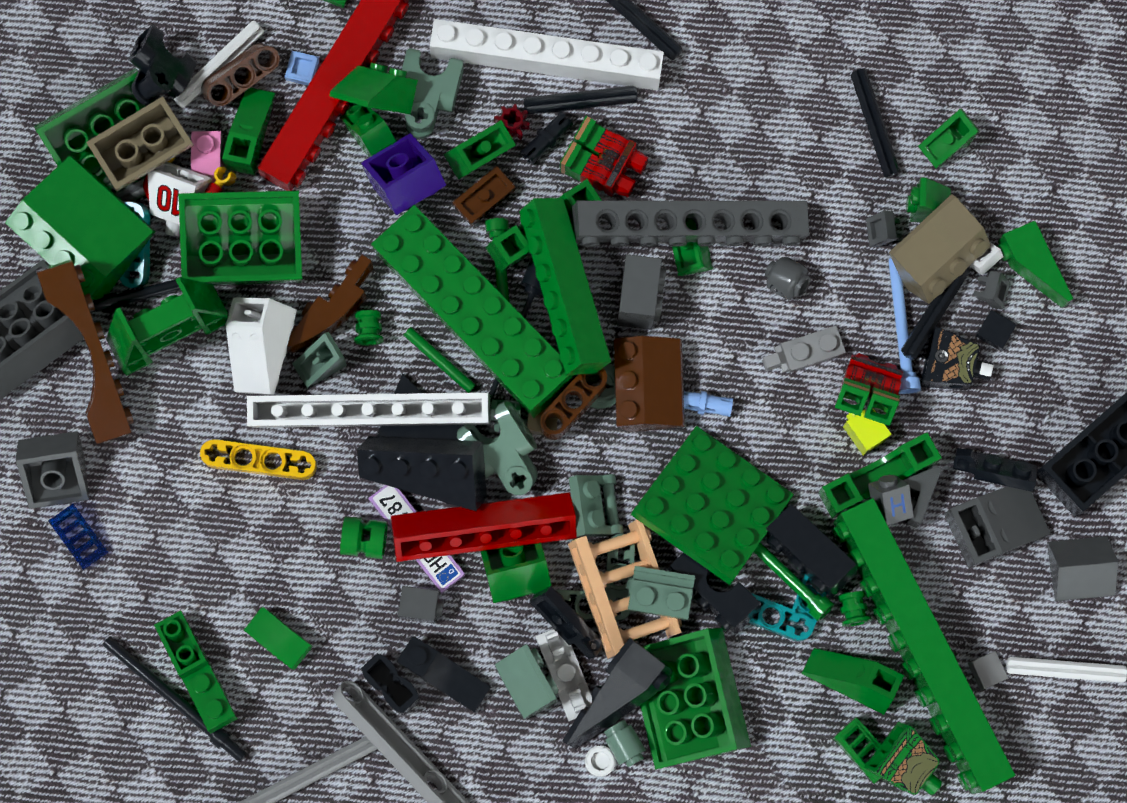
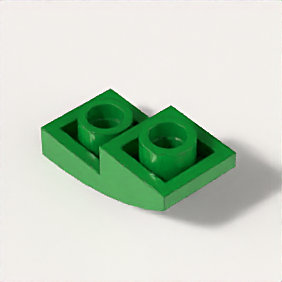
[244,606,313,670]

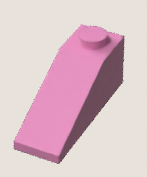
[191,131,225,192]

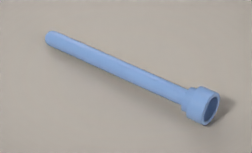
[888,257,921,394]

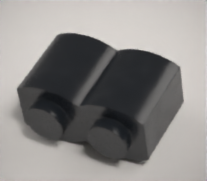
[361,653,420,716]

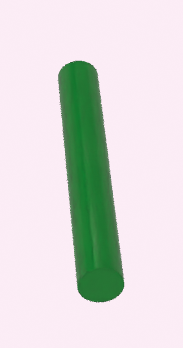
[403,327,477,393]

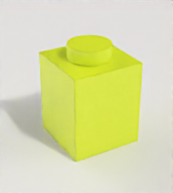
[843,408,892,456]

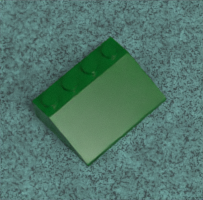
[34,68,146,189]
[5,155,156,300]
[178,191,302,286]
[640,628,751,770]

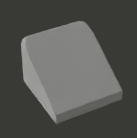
[968,651,1009,691]

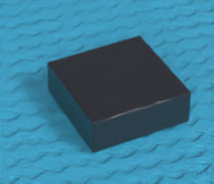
[976,310,1017,351]

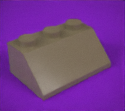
[86,96,194,191]
[889,194,991,304]

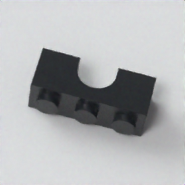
[670,552,761,634]

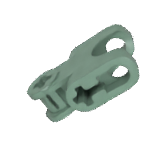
[402,48,464,139]
[457,401,538,495]

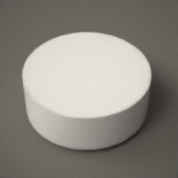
[585,746,616,777]

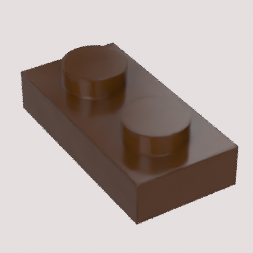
[452,166,516,227]

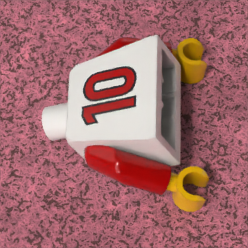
[143,157,236,236]

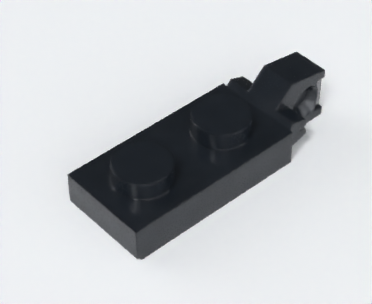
[953,448,1038,492]
[530,586,604,660]

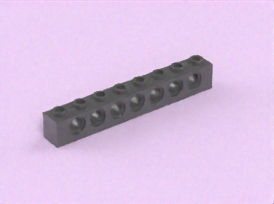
[572,201,810,247]

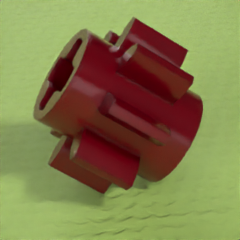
[494,104,530,140]

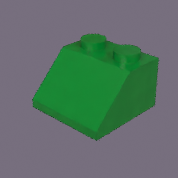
[329,62,418,114]
[480,543,552,604]

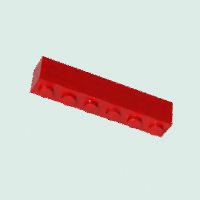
[391,492,577,562]

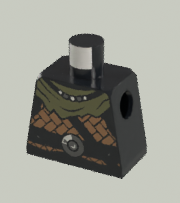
[920,327,993,390]

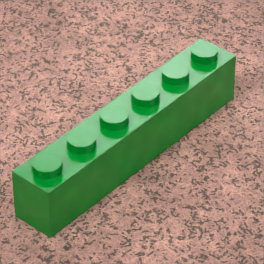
[519,198,611,376]

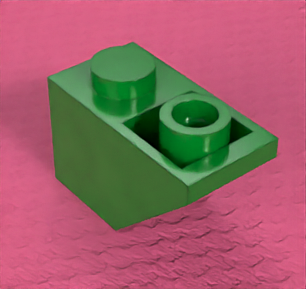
[340,104,396,157]
[906,177,951,223]

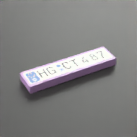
[368,485,465,594]

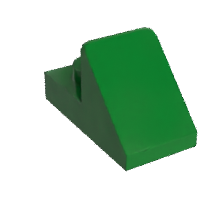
[918,108,980,168]

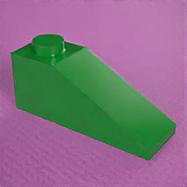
[997,221,1073,308]

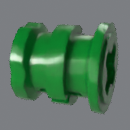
[354,310,384,346]
[838,591,872,627]

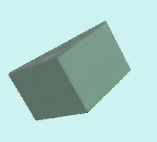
[292,332,347,388]

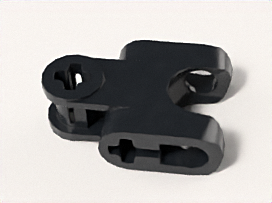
[128,24,197,106]

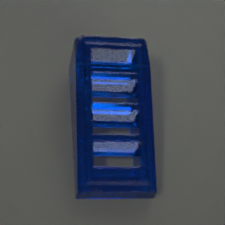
[48,503,108,570]

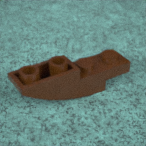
[287,255,373,353]

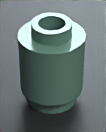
[604,719,646,767]

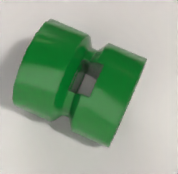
[340,516,388,559]

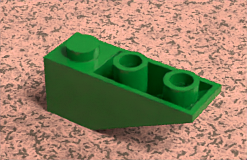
[222,87,276,175]
[802,648,904,715]

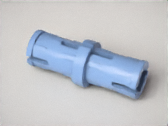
[684,391,733,417]

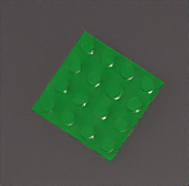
[631,426,794,585]

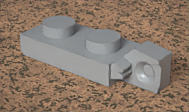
[762,326,846,373]

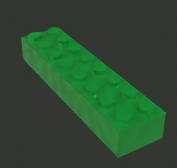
[371,205,576,418]

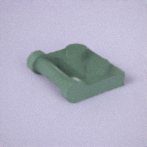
[569,474,624,537]

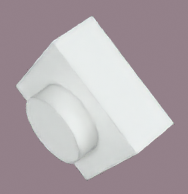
[970,242,1004,275]

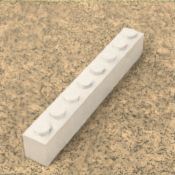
[430,19,664,91]
[247,392,491,428]

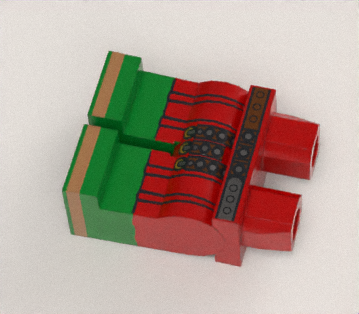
[560,116,648,197]
[834,353,903,426]

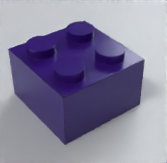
[361,133,446,216]

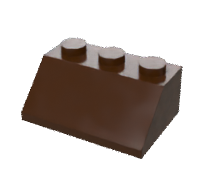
[614,336,685,432]

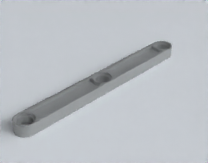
[333,681,469,803]

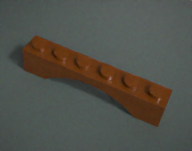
[36,260,134,444]

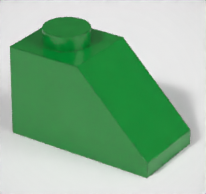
[444,120,516,180]

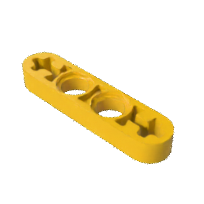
[200,439,317,480]

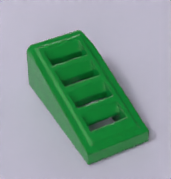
[832,717,881,784]

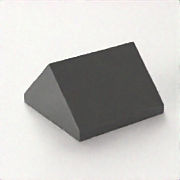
[1047,536,1119,602]

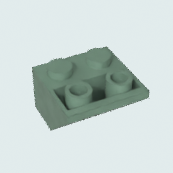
[495,644,559,720]

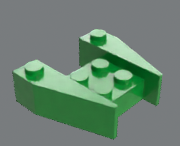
[106,277,229,376]

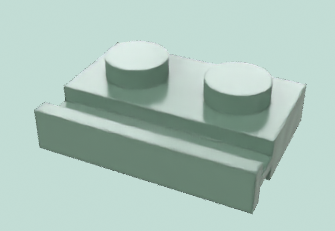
[628,566,695,620]

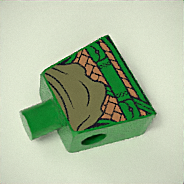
[864,722,942,795]

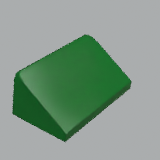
[667,219,713,276]

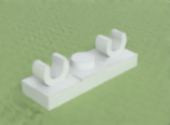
[535,629,593,722]

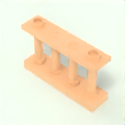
[568,519,682,659]

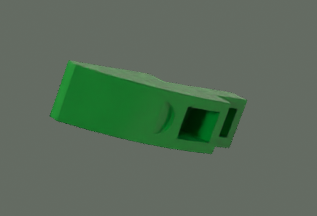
[154,610,238,734]

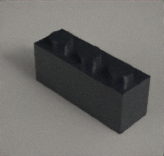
[766,504,857,598]

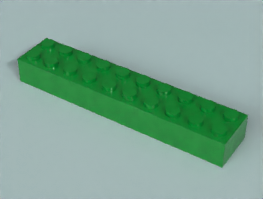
[832,498,1016,794]

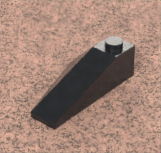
[562,638,673,749]

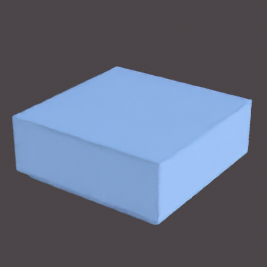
[285,51,321,86]

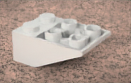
[226,297,297,395]

